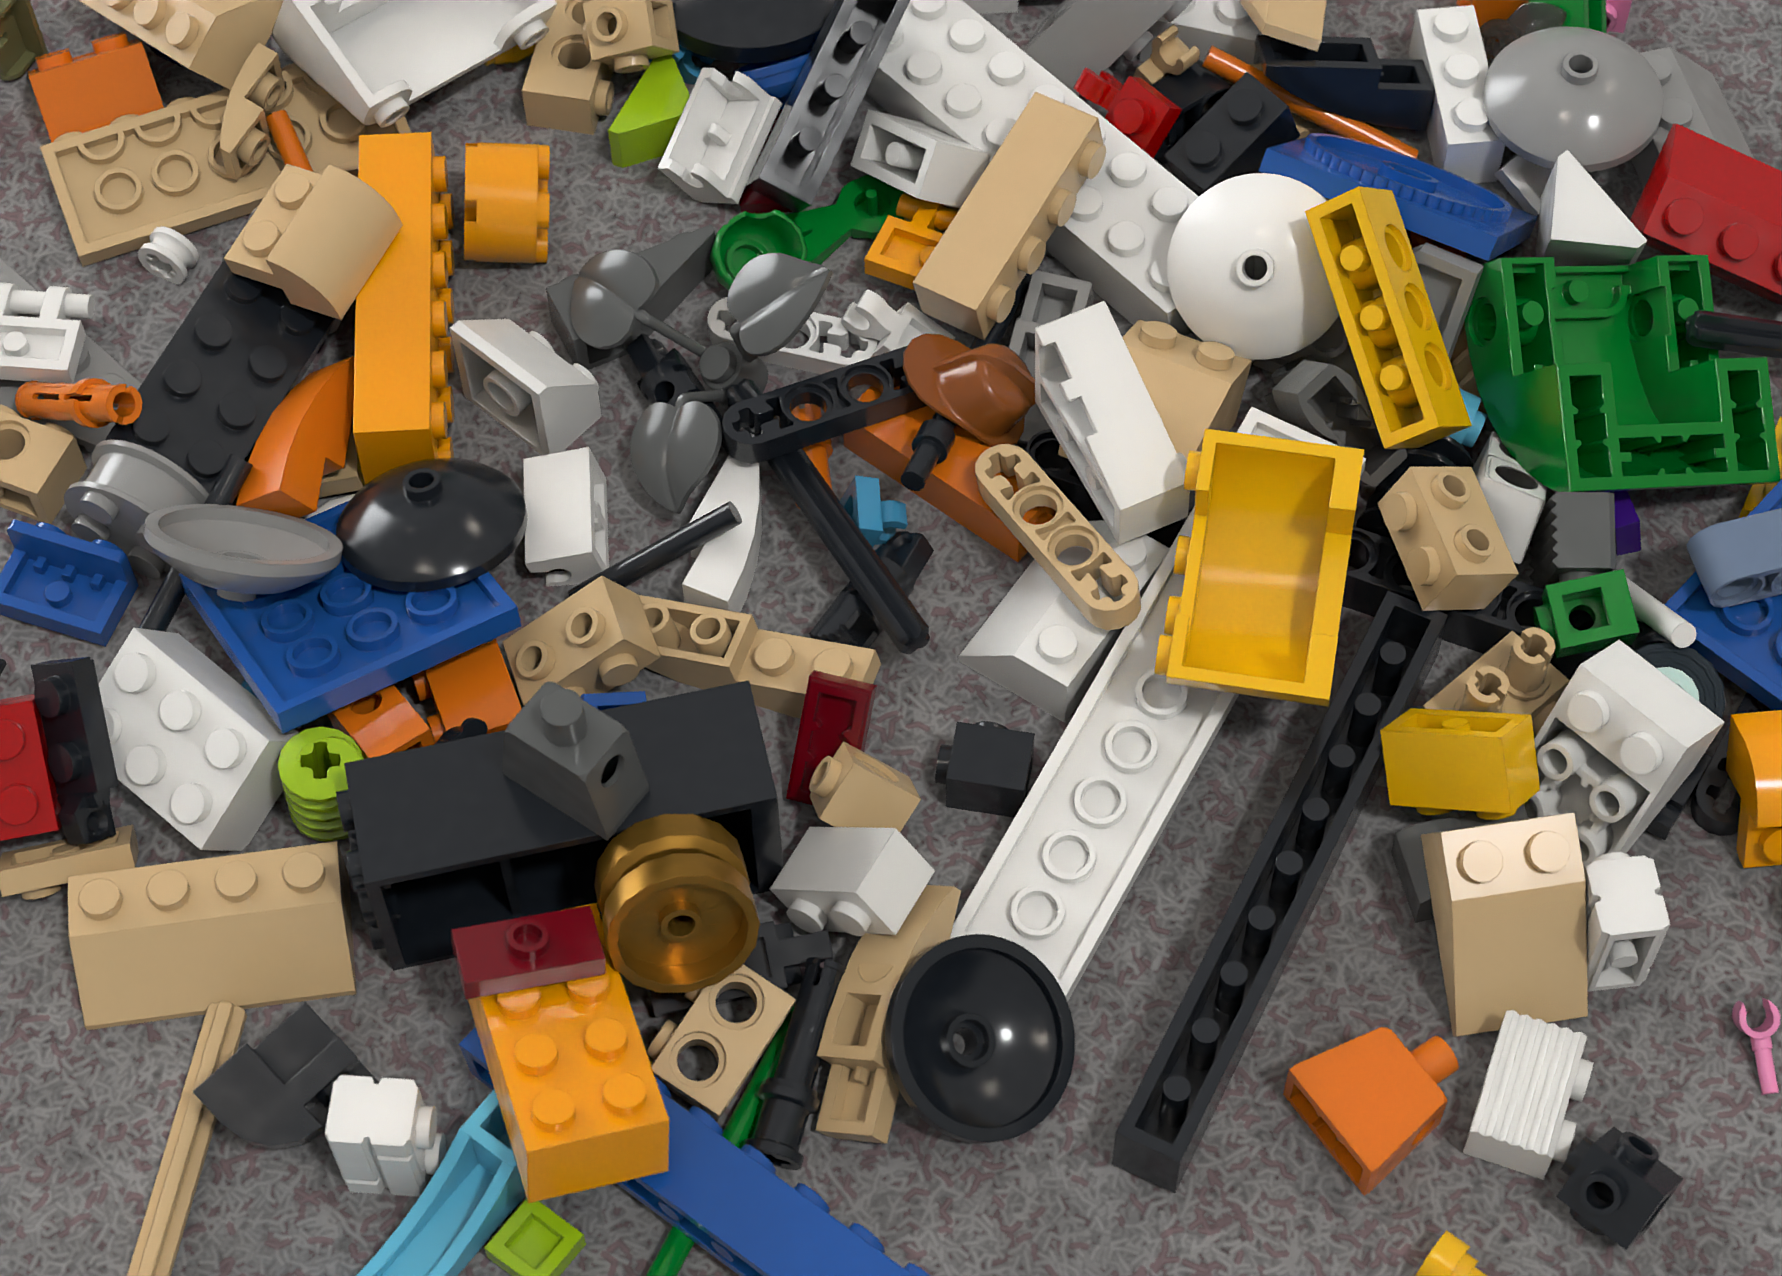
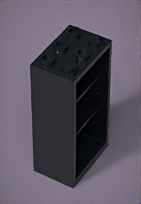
[336,680,783,971]

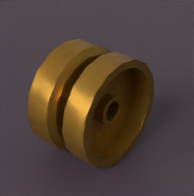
[594,814,760,993]

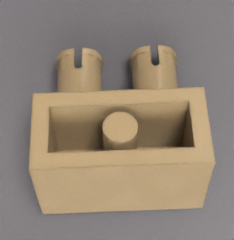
[1422,627,1570,736]

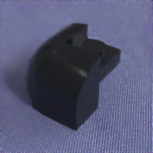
[193,1002,379,1150]

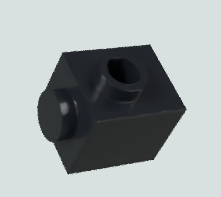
[935,721,1035,818]

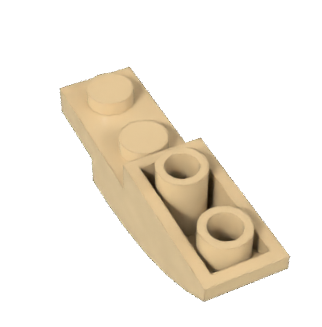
[639,595,881,719]
[816,885,961,1144]

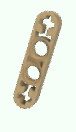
[975,444,1141,630]

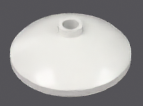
[1167,173,1339,360]

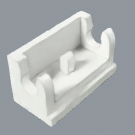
[658,68,782,204]
[523,447,609,586]

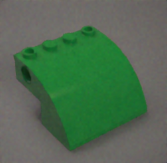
[1464,255,1781,492]

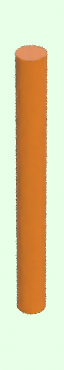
[1201,46,1419,159]

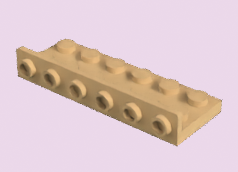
[40,63,411,267]

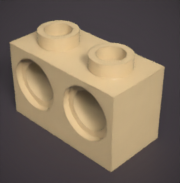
[647,965,796,1121]

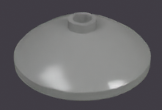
[1483,27,1664,172]
[144,504,343,602]

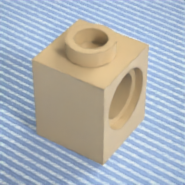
[809,741,921,832]

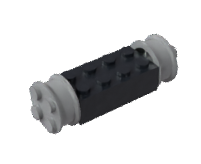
[64,207,343,579]

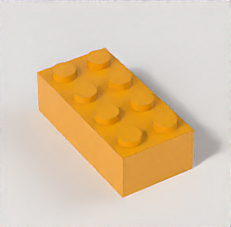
[468,903,669,1203]

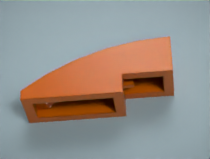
[236,356,354,518]

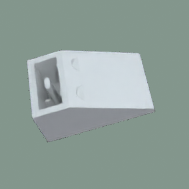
[1524,640,1724,870]

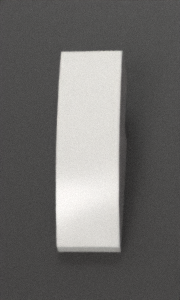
[682,433,762,612]

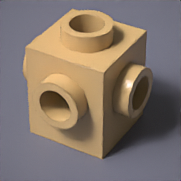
[582,0,680,73]

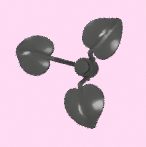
[571,249,833,514]

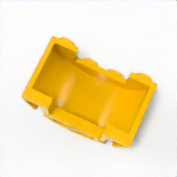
[1155,429,1364,707]

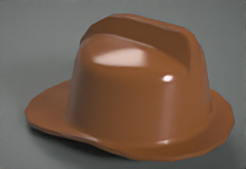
[903,334,1036,447]

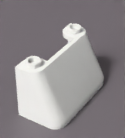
[272,0,557,128]

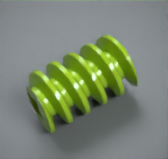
[278,726,363,842]

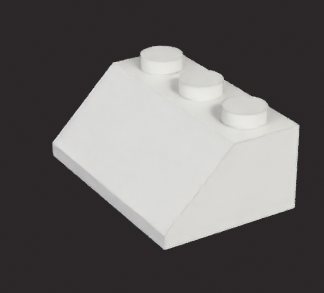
[958,520,1170,723]

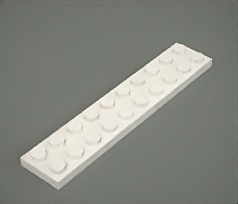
[950,407,1366,1002]

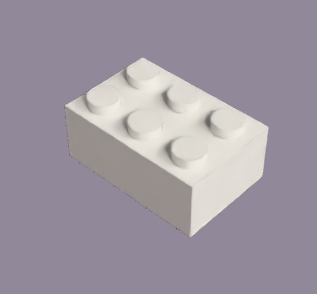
[99,627,299,851]

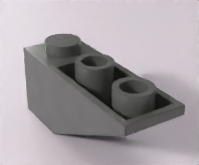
[546,224,715,370]

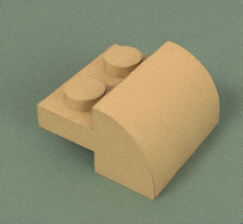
[224,164,403,320]

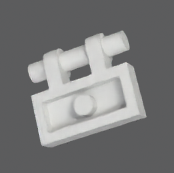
[0,283,95,383]

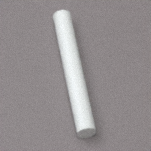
[1613,570,1696,648]

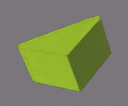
[608,54,690,168]

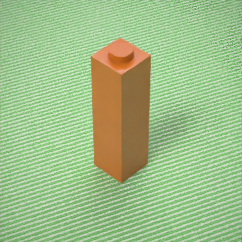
[844,386,1056,562]

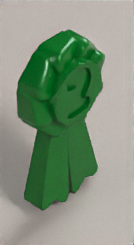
[786,174,907,265]

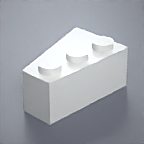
[1035,300,1190,545]

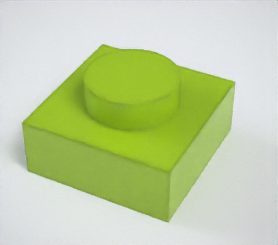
[484,1198,586,1276]

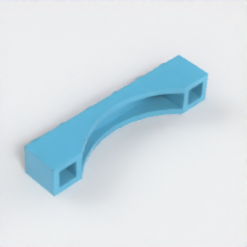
[356,1089,526,1276]

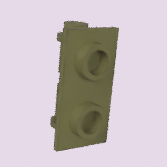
[0,0,48,81]

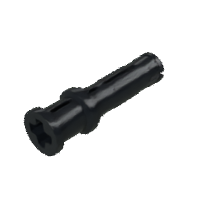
[742,957,846,1170]

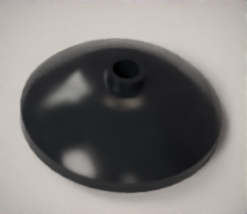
[336,458,528,592]
[885,934,1075,1143]

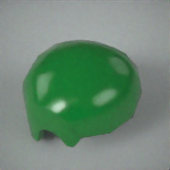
[710,210,808,291]

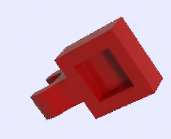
[1073,68,1182,158]

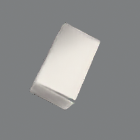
[1473,431,1547,564]

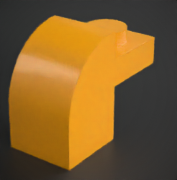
[1726,710,1782,868]

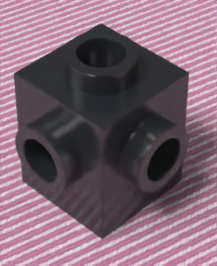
[1556,1127,1683,1250]

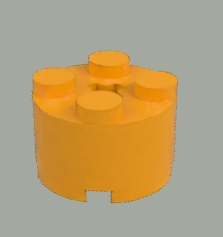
[464,142,550,263]

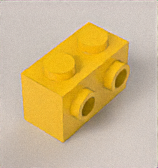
[1380,708,1540,820]

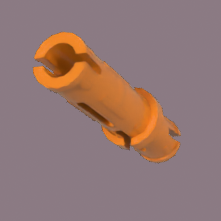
[15,378,143,428]

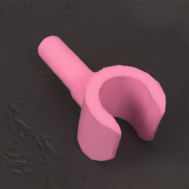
[1732,998,1781,1095]

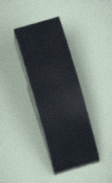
[1255,35,1435,130]

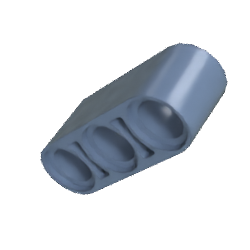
[1687,508,1782,608]

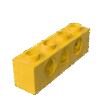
[1305,186,1472,449]

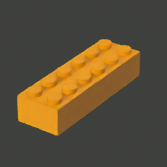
[353,132,455,485]

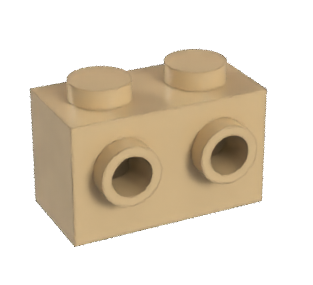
[1377,467,1519,611]
[502,575,661,706]

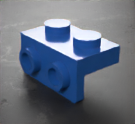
[0,519,139,647]

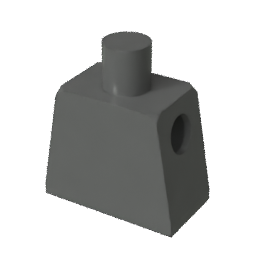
[502,681,650,841]

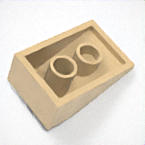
[1058,319,1252,459]
[1421,813,1588,1037]

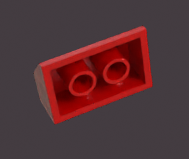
[1630,123,1782,305]

